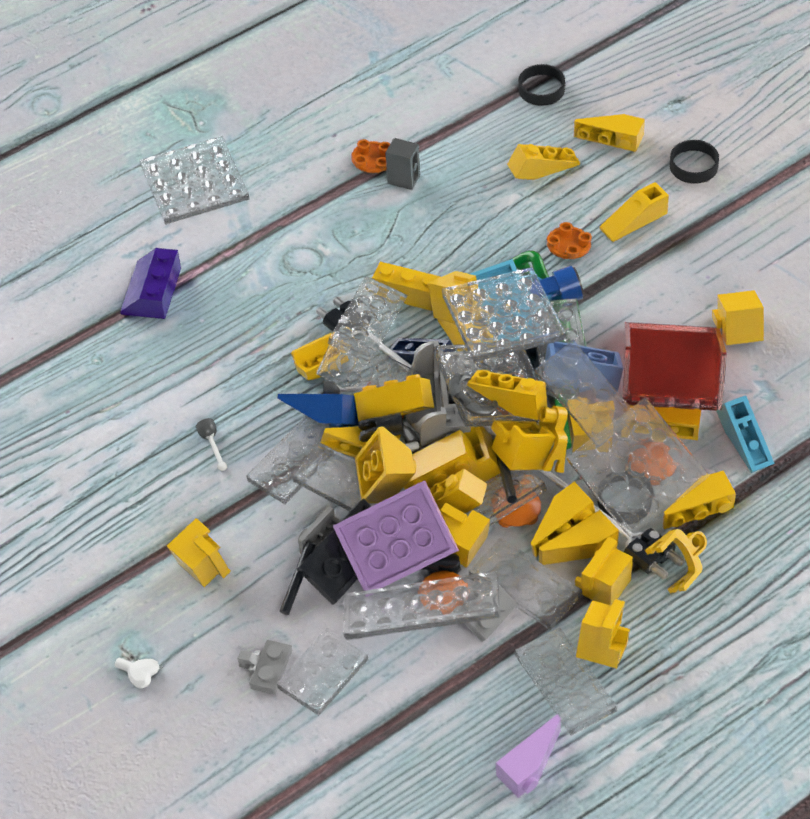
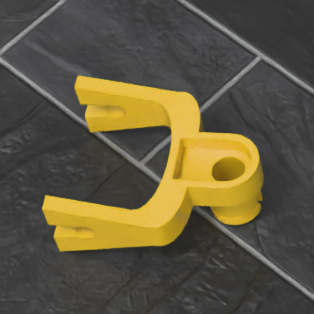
[538,406,568,473]
[645,529,707,593]

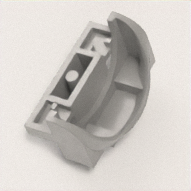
[406,340,471,447]

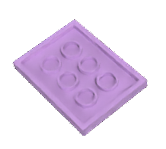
[333,481,459,595]

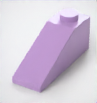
[496,715,561,798]

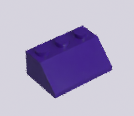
[120,248,181,319]

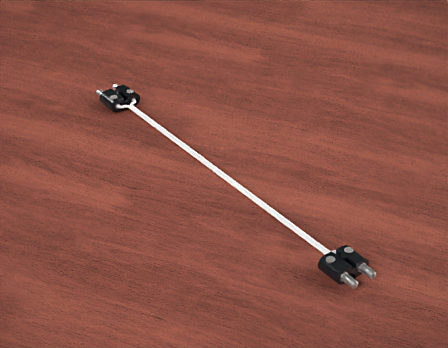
[316,297,685,579]

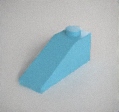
[716,395,775,473]

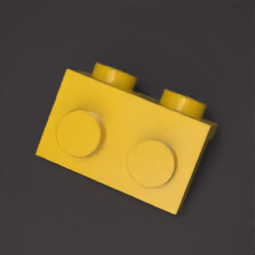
[291,333,350,381]

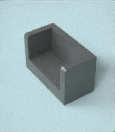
[385,138,420,190]

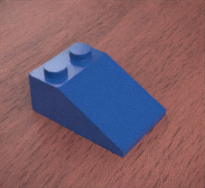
[277,394,359,428]

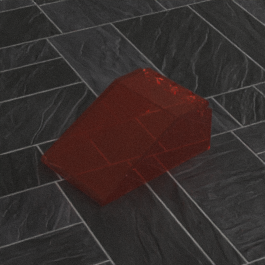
[621,322,727,411]

